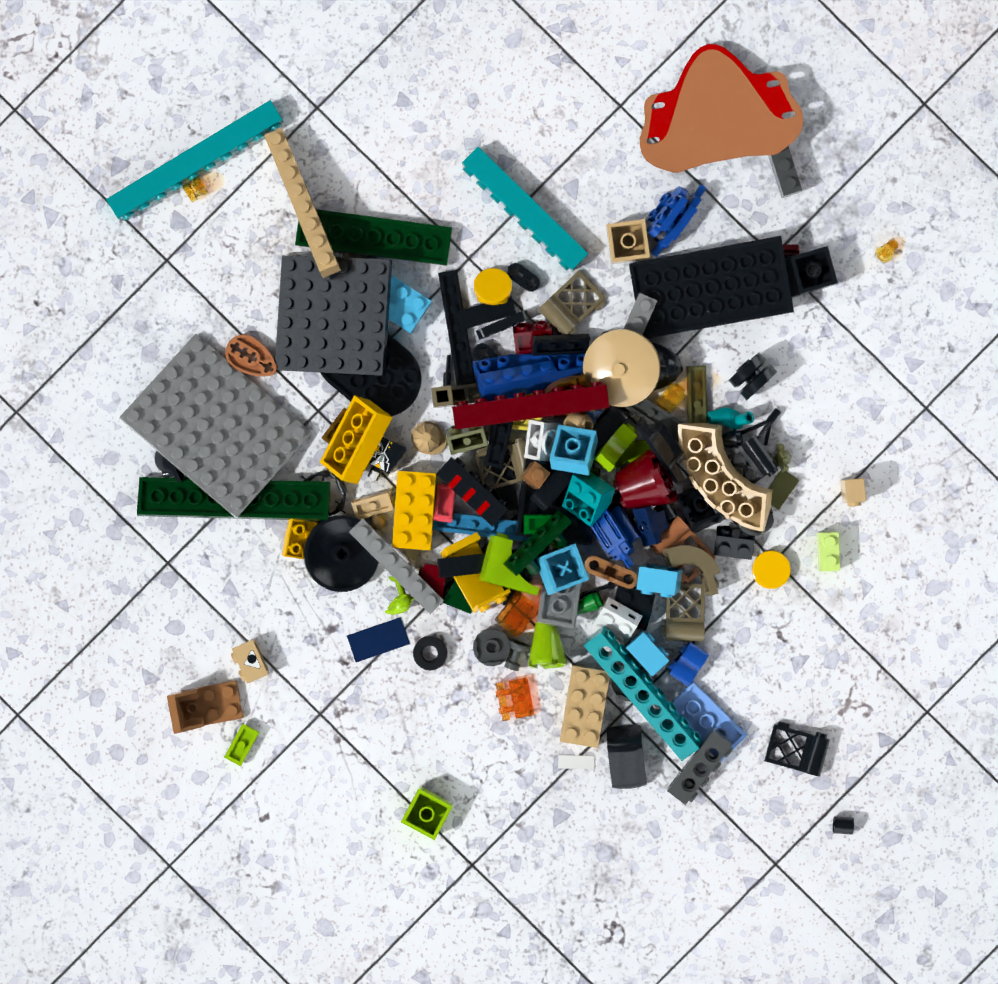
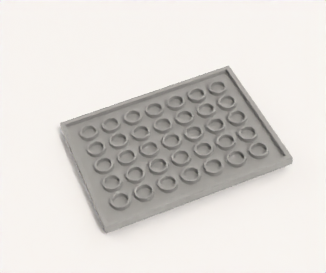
[119,334,312,519]

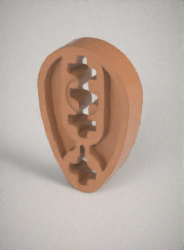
[225,334,277,377]

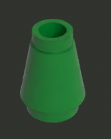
[577,592,604,615]

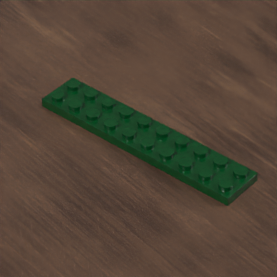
[137,477,331,521]

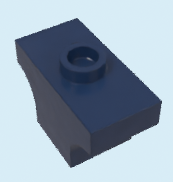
[633,506,669,546]

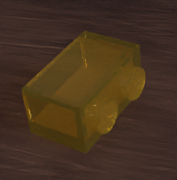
[655,383,686,414]

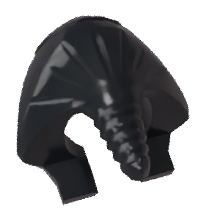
[652,343,683,391]

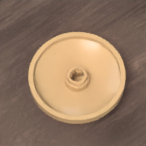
[583,329,661,407]

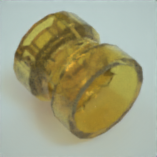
[182,176,209,203]

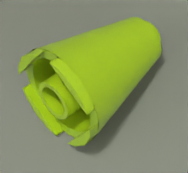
[528,622,567,669]

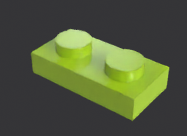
[224,723,260,766]

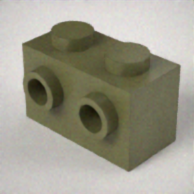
[446,425,488,455]

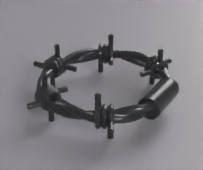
[301,469,348,523]

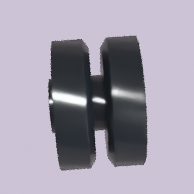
[728,352,777,400]

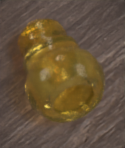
[875,239,899,263]

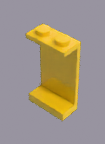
[440,532,511,613]

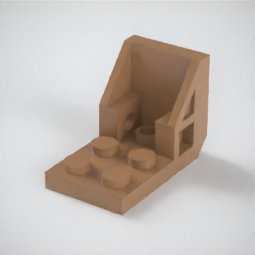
[167,680,244,734]

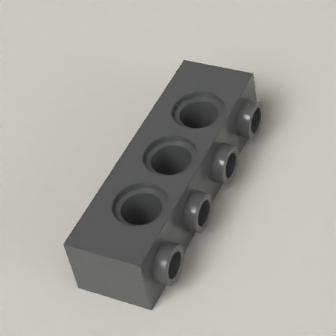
[667,728,733,805]

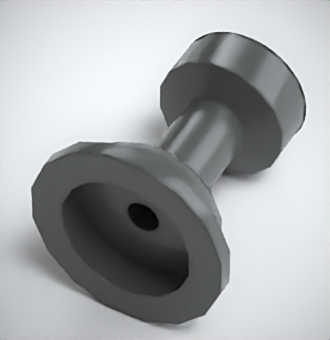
[504,639,531,671]

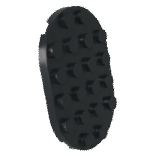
[321,333,422,416]

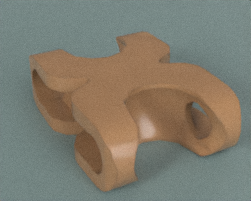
[585,555,638,589]

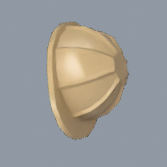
[411,422,447,455]

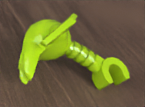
[385,576,415,615]

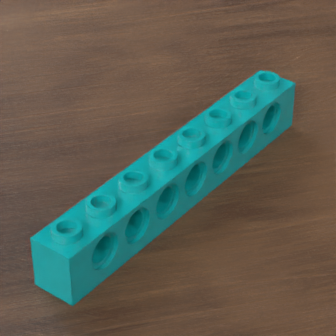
[583,626,702,761]

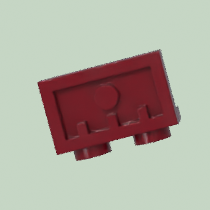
[513,321,552,354]

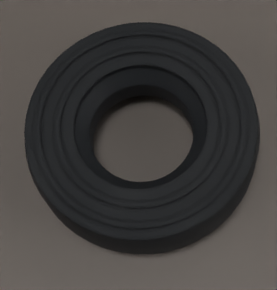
[413,636,447,671]

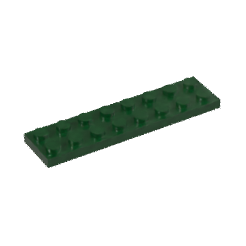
[295,209,452,266]

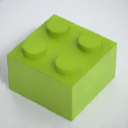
[401,786,453,841]

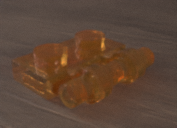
[495,677,535,721]

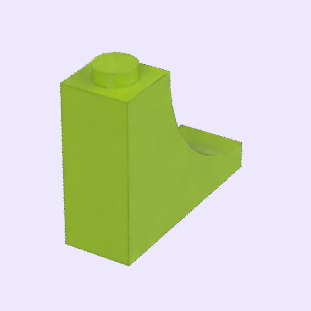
[594,423,637,472]
[479,533,539,595]

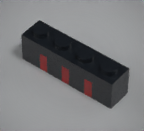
[436,457,509,527]

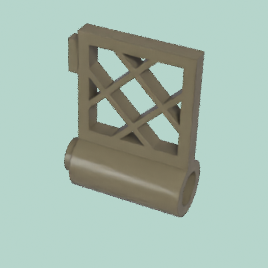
[538,270,606,335]
[474,437,533,489]
[661,583,705,642]

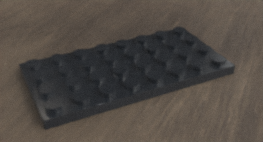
[629,236,794,339]

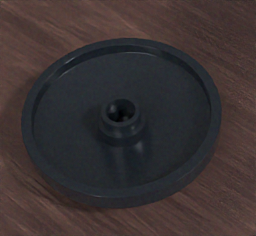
[303,515,379,592]

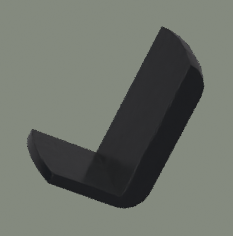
[606,725,647,789]

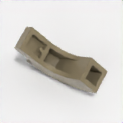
[431,383,481,408]
[662,545,720,596]

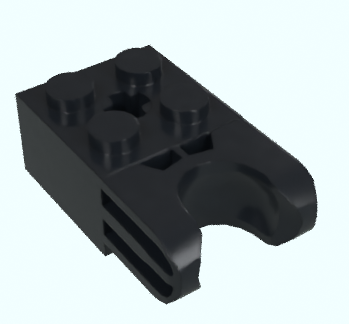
[785,246,839,298]

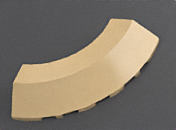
[678,423,772,532]

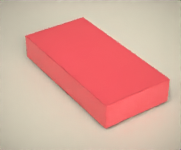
[433,483,456,523]

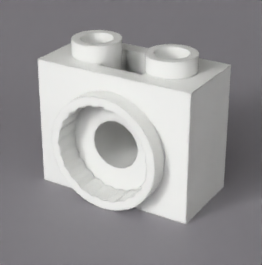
[524,419,562,461]

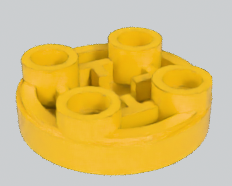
[474,268,512,305]
[752,550,791,589]

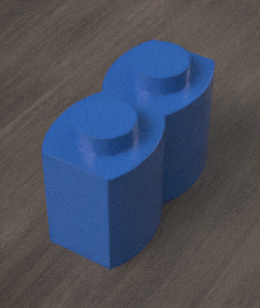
[668,642,709,687]

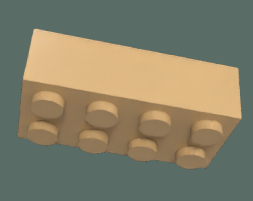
[560,664,610,748]

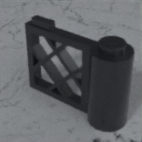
[728,435,779,484]
[764,721,830,777]

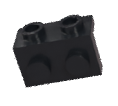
[713,526,755,560]

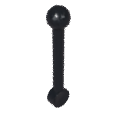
[579,582,615,599]

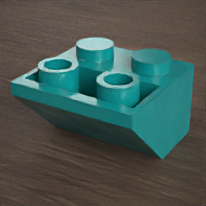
[562,471,615,526]

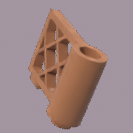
[649,516,716,583]

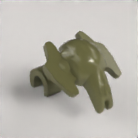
[747,444,792,473]

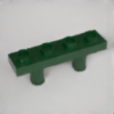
[503,510,572,576]

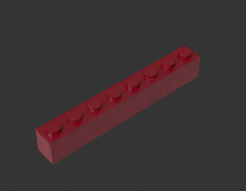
[452,381,610,430]

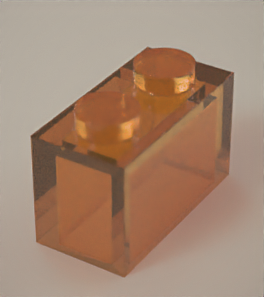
[495,591,539,638]

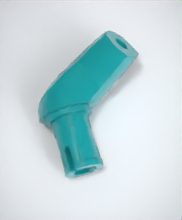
[707,407,754,430]

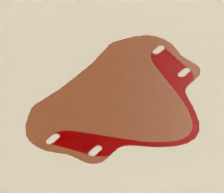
[640,44,803,173]

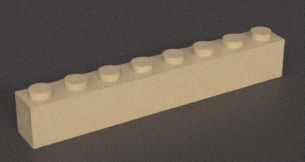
[264,128,341,278]

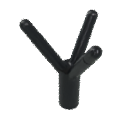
[741,408,781,446]

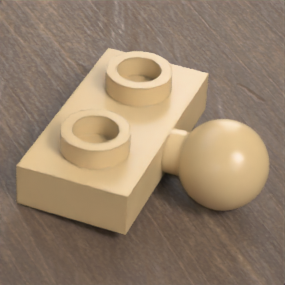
[351,490,393,530]

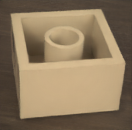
[606,219,650,264]

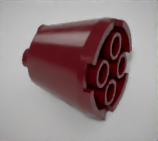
[613,449,678,509]

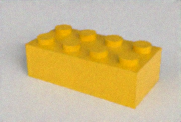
[320,395,393,484]
[392,471,437,550]

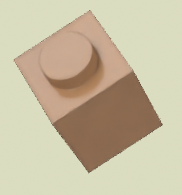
[520,461,550,489]

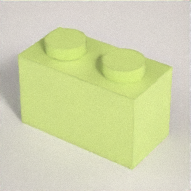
[817,532,840,572]

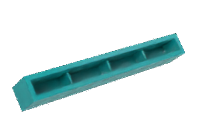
[462,147,588,271]

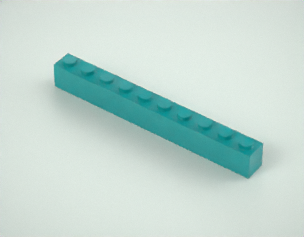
[106,100,284,221]

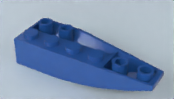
[473,353,586,402]

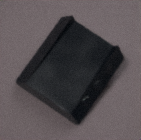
[677,487,725,533]

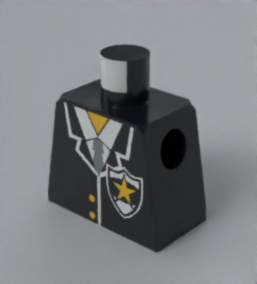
[368,437,407,481]

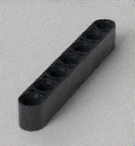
[529,406,630,511]

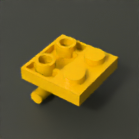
[282,519,318,559]

